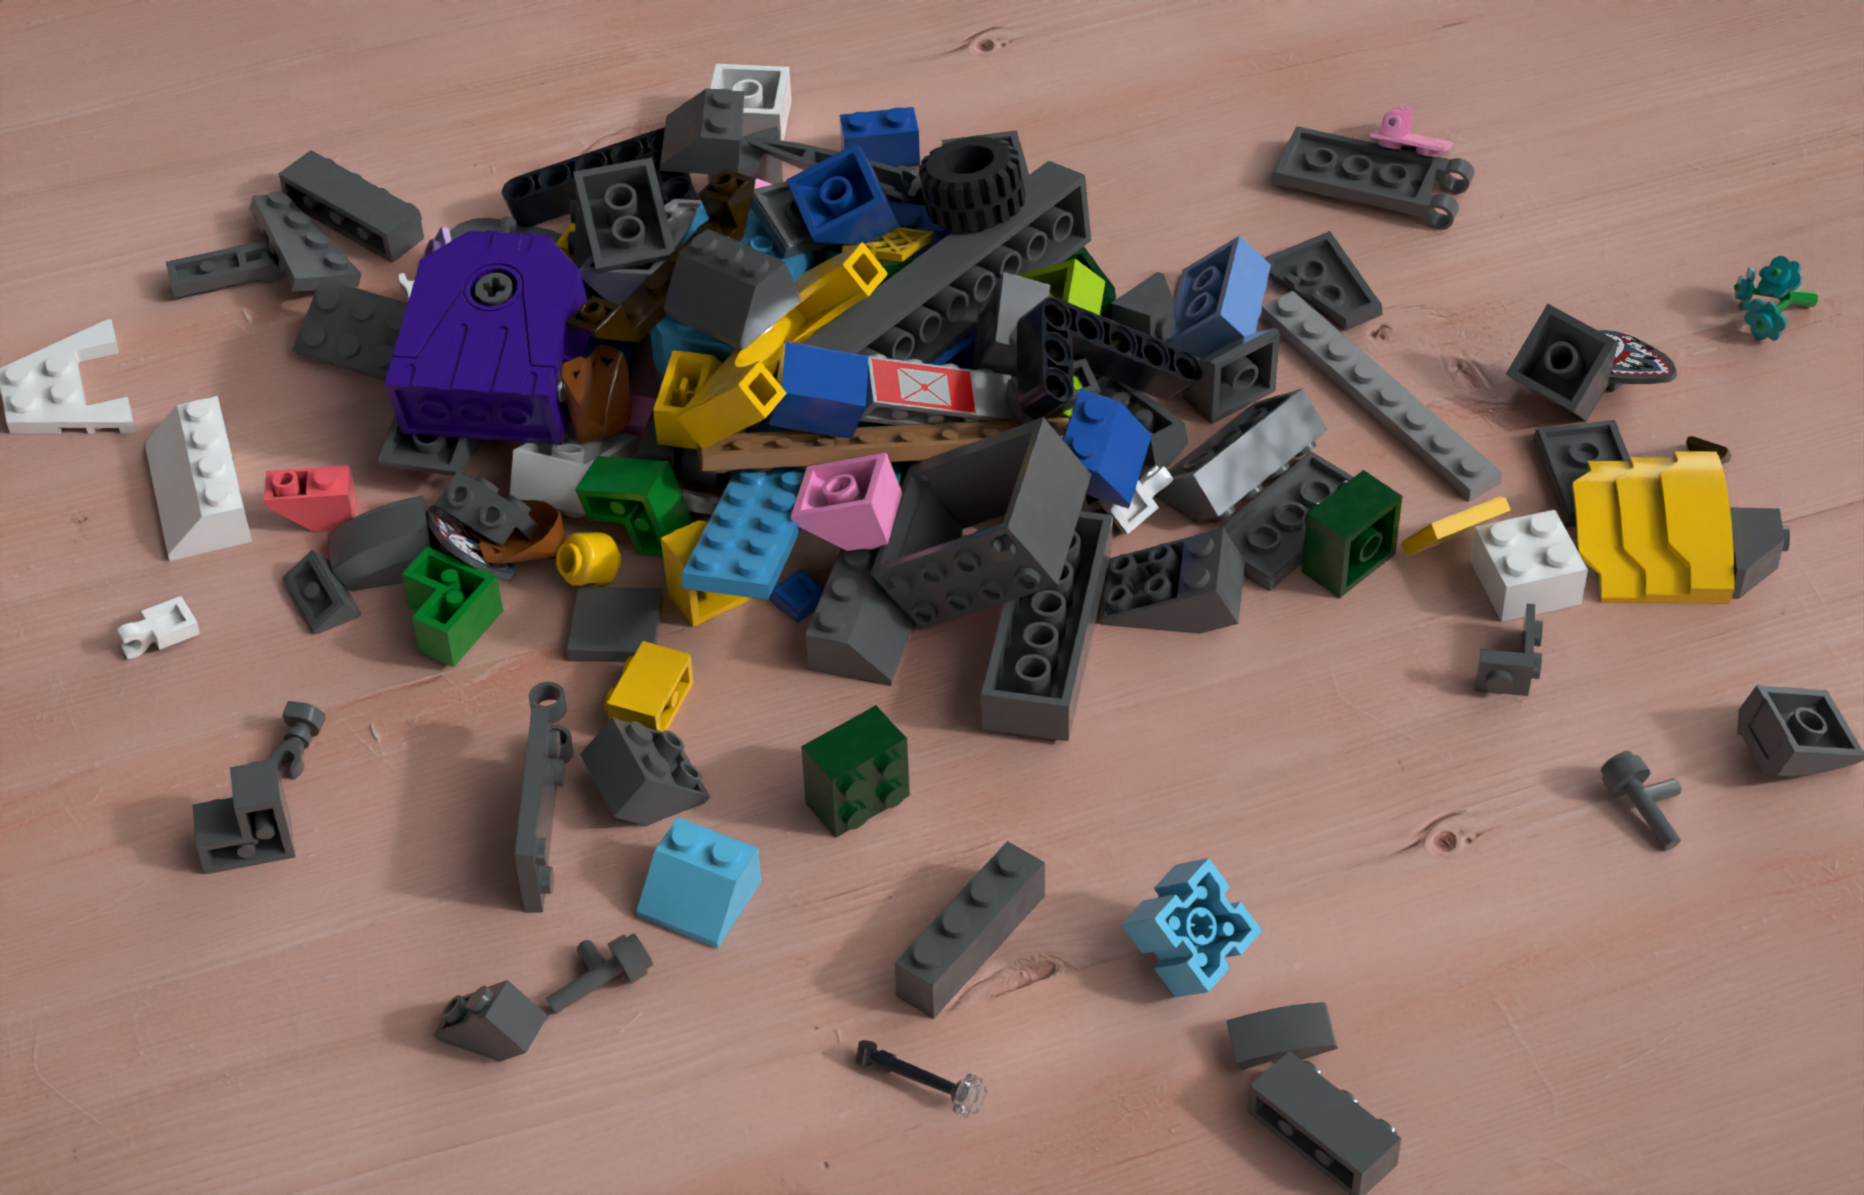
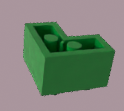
[575,456,694,557]
[402,547,503,667]

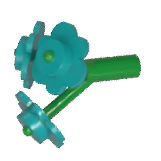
[1734,256,1818,341]

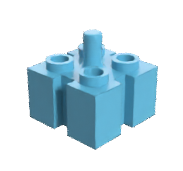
[1121,858,1262,997]

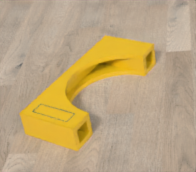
[676,242,888,449]

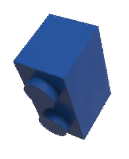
[839,107,920,168]

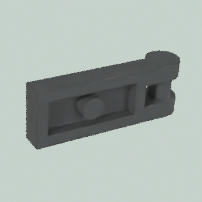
[166,241,281,298]

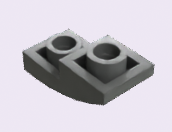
[1226,1002,1338,1070]

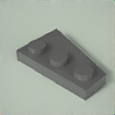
[1264,231,1383,330]

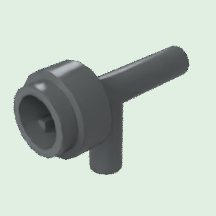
[1601,751,1681,850]
[546,933,653,1014]

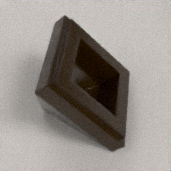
[1686,436,1732,464]

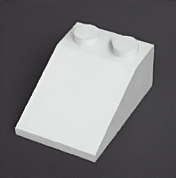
[509,420,639,517]

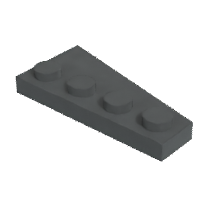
[249,192,362,292]

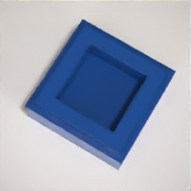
[769,569,824,623]

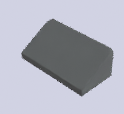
[282,550,361,634]

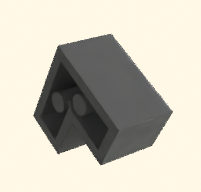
[192,759,296,874]

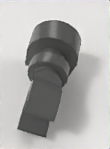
[270,701,325,780]

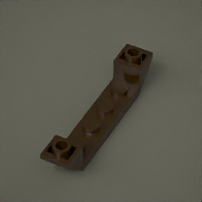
[566,169,755,342]

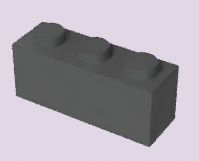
[1248,1050,1401,1195]

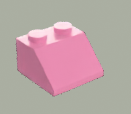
[791,453,902,551]

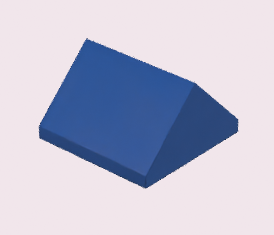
[768,341,869,439]

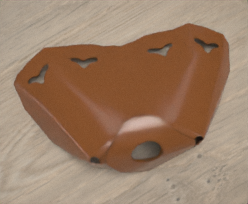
[562,344,632,443]
[465,500,566,564]

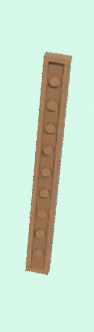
[696,417,1069,473]

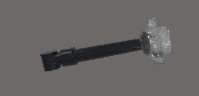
[855,1040,987,1118]

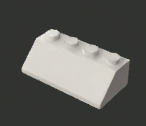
[145,396,252,561]

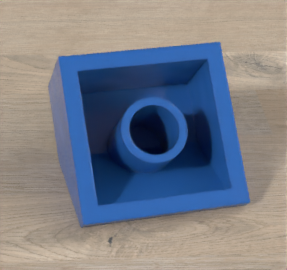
[786,143,900,245]
[1062,388,1152,509]

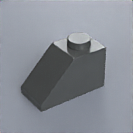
[1111,272,1176,341]
[1730,507,1790,599]

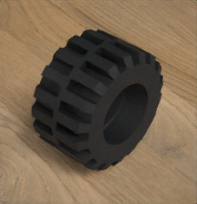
[919,136,1026,232]

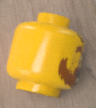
[556,532,621,587]

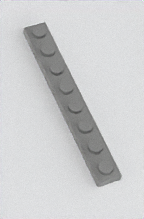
[1261,291,1502,501]

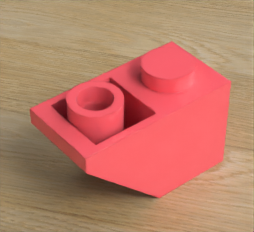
[264,465,357,532]

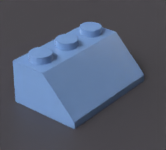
[1165,235,1271,358]

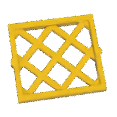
[842,227,934,262]

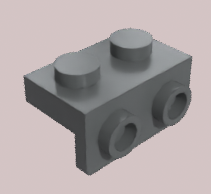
[436,470,539,546]

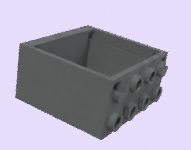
[871,417,1092,629]

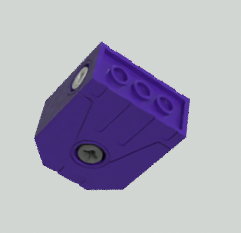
[384,231,590,445]

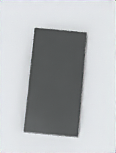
[1218,451,1353,591]

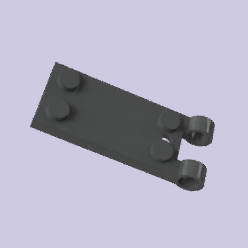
[1273,126,1474,230]
[514,682,574,913]

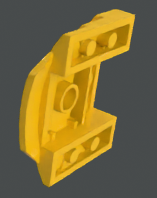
[1571,451,1734,604]

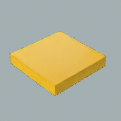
[1401,496,1511,558]

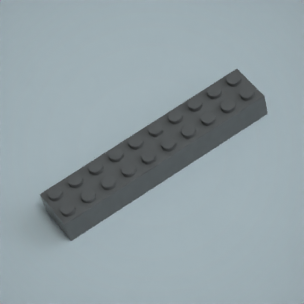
[777,161,1091,431]

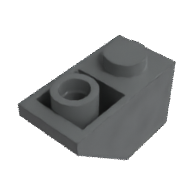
[434,980,548,1061]

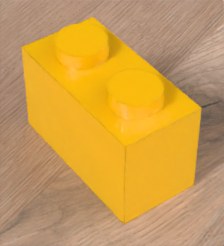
[604,641,694,732]

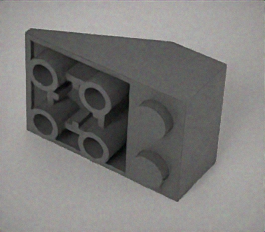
[1100,528,1245,634]

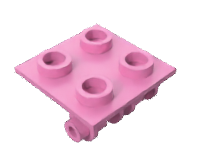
[1370,106,1454,157]

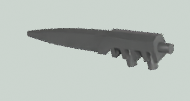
[744,136,925,205]

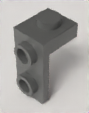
[1475,603,1543,696]

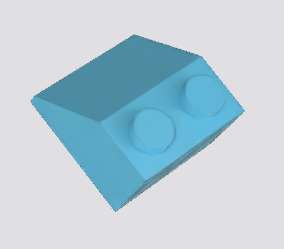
[636,817,762,949]

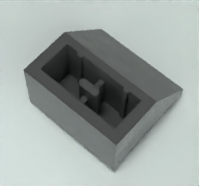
[580,717,710,826]

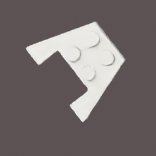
[0,319,136,434]

